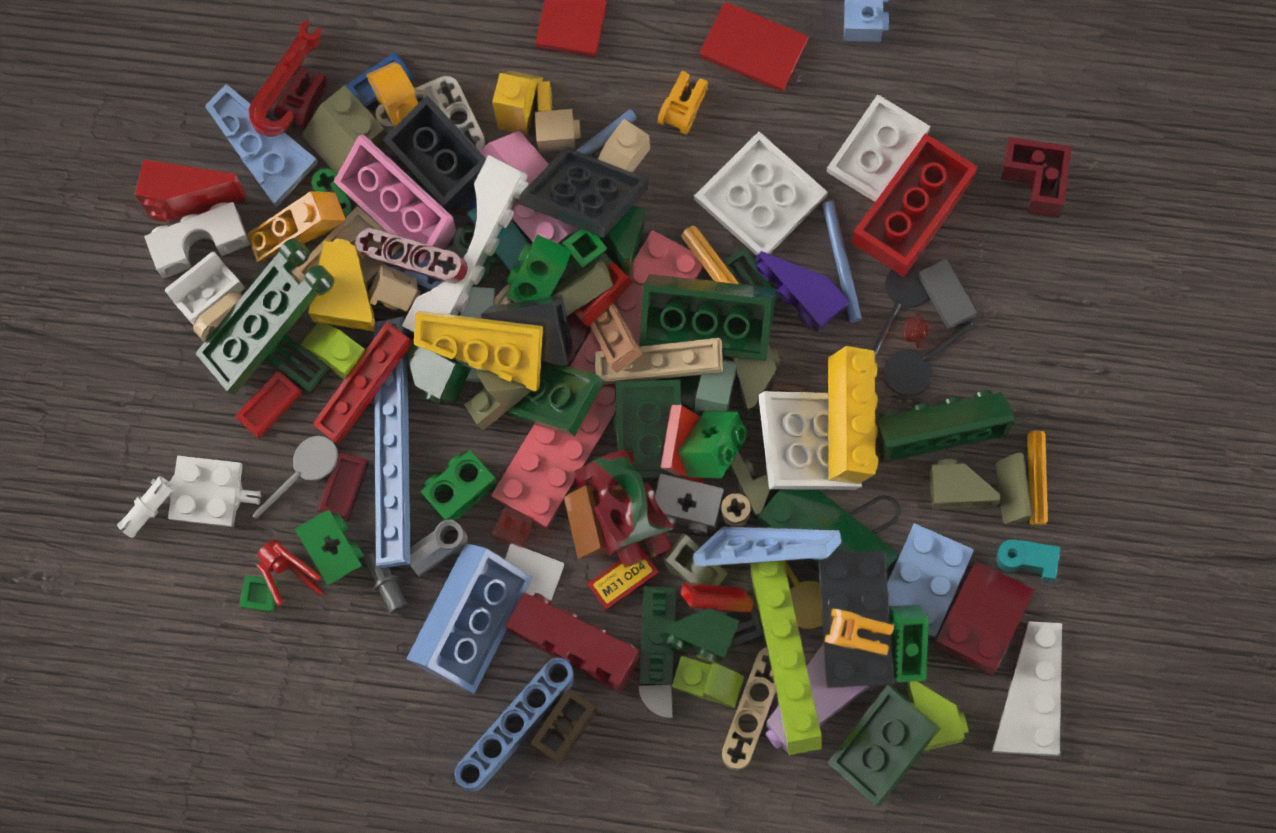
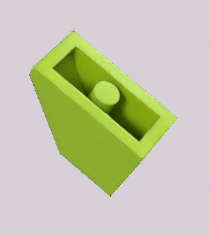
[300,323,365,379]
[907,681,968,751]

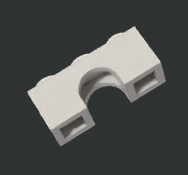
[144,202,251,279]

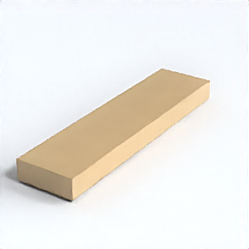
[595,338,723,385]

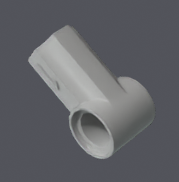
[410,520,468,577]

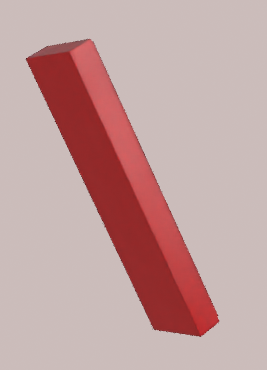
[312,321,414,444]

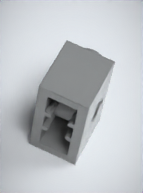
[655,474,724,535]

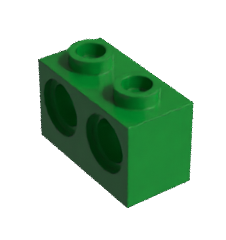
[506,234,572,302]
[421,450,497,521]

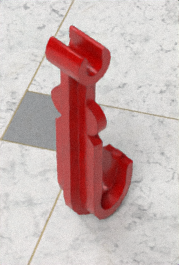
[248,20,321,137]

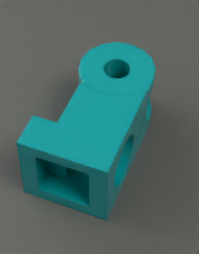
[996,539,1060,584]

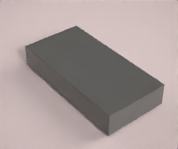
[917,259,977,329]

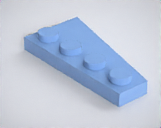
[693,527,841,566]

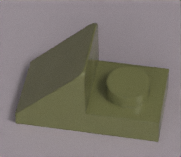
[464,371,532,430]
[728,452,772,522]
[663,534,728,586]

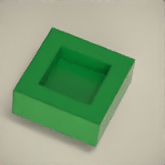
[239,575,279,613]

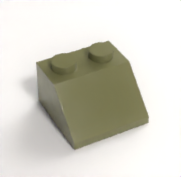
[302,85,387,174]

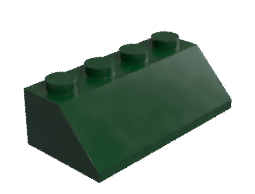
[639,274,776,361]
[875,390,1015,463]
[758,489,900,572]

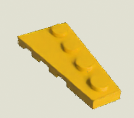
[414,311,543,392]

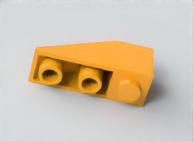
[247,191,346,262]

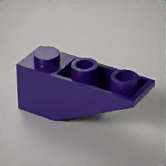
[755,251,849,332]

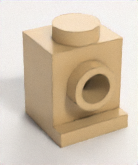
[369,264,420,311]

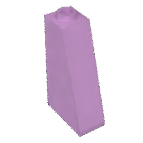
[765,644,871,752]

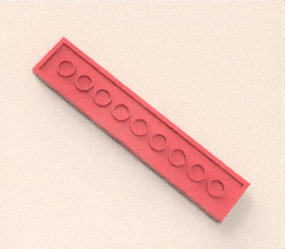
[491,230,704,529]

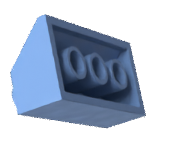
[406,543,533,694]

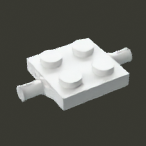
[151,456,261,528]

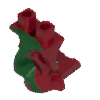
[574,450,673,568]

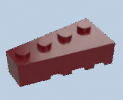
[505,592,640,695]

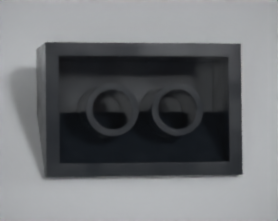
[383,95,486,212]

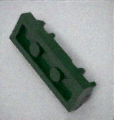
[639,586,677,686]

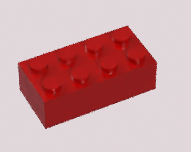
[852,133,978,278]

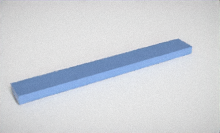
[374,317,410,569]

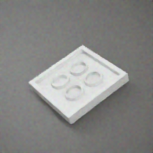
[694,132,828,256]
[758,391,862,490]

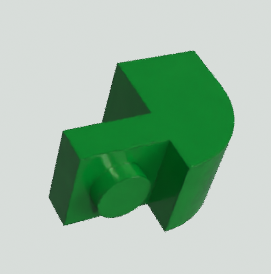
[561,229,612,273]

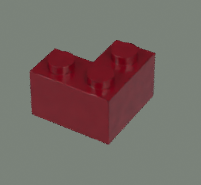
[1001,137,1072,218]

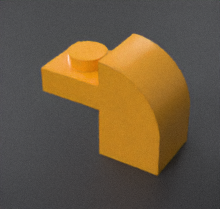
[366,62,418,128]

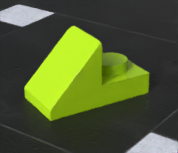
[672,656,744,708]

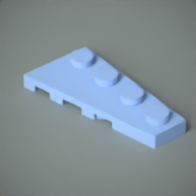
[205,84,318,207]

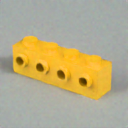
[828,346,878,485]

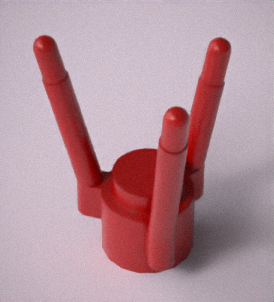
[257,540,324,606]

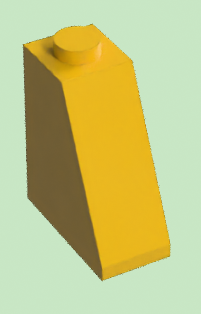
[492,71,543,136]
[308,239,376,332]

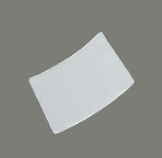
[505,544,564,600]

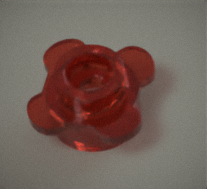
[905,312,929,348]

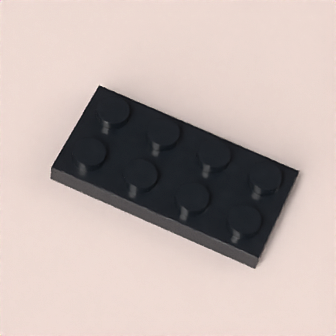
[818,551,894,688]

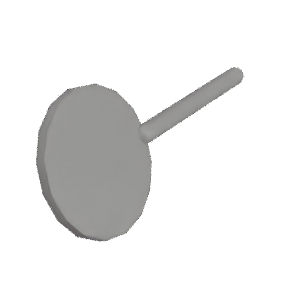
[253,436,338,518]

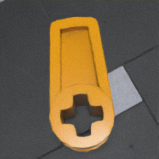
[657,71,708,135]
[824,609,894,656]

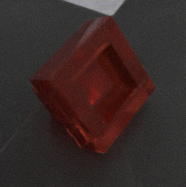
[492,506,535,548]

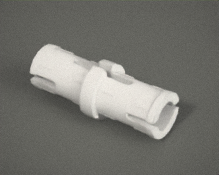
[117,476,175,538]

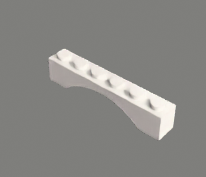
[402,155,529,332]

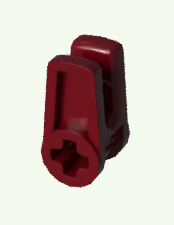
[274,65,327,129]

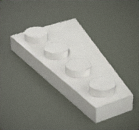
[991,621,1062,756]

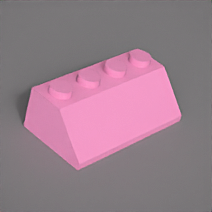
[480,130,581,245]
[334,134,457,263]

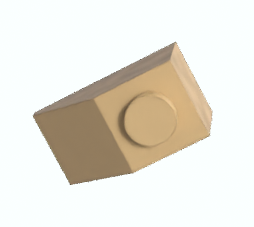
[598,119,650,173]

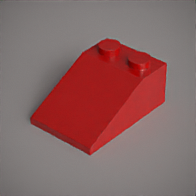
[135,159,247,222]

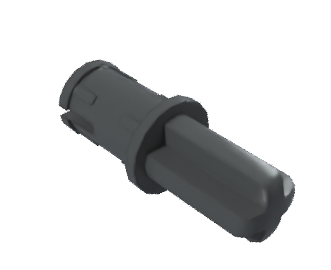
[365,551,409,614]

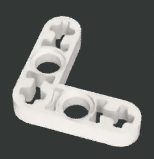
[375,76,486,151]

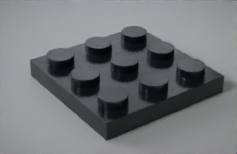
[519,147,649,238]

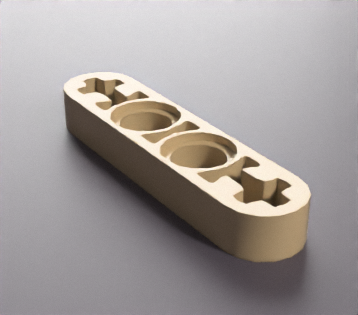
[722,647,776,771]

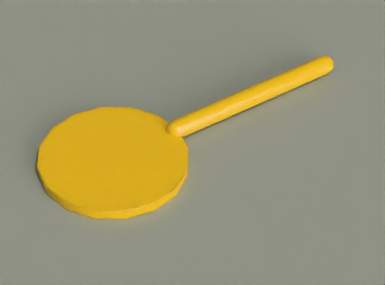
[783,560,822,629]

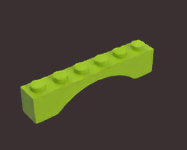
[749,560,822,755]

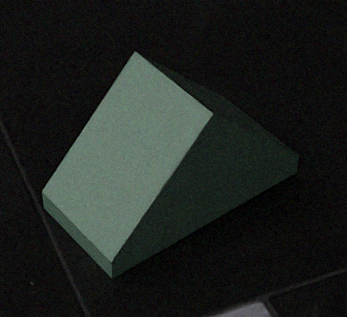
[694,360,737,417]

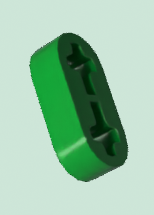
[312,168,353,218]

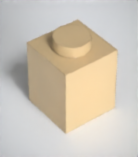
[535,109,581,152]

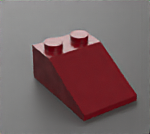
[933,561,1035,677]

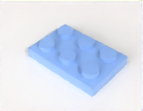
[887,523,974,640]

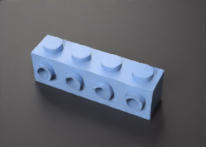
[844,0,889,42]

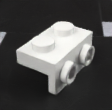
[165,252,245,326]

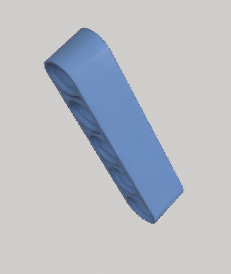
[455,658,575,792]

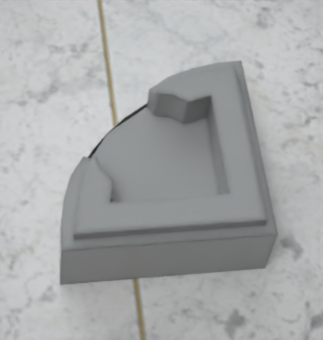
[638,685,673,719]

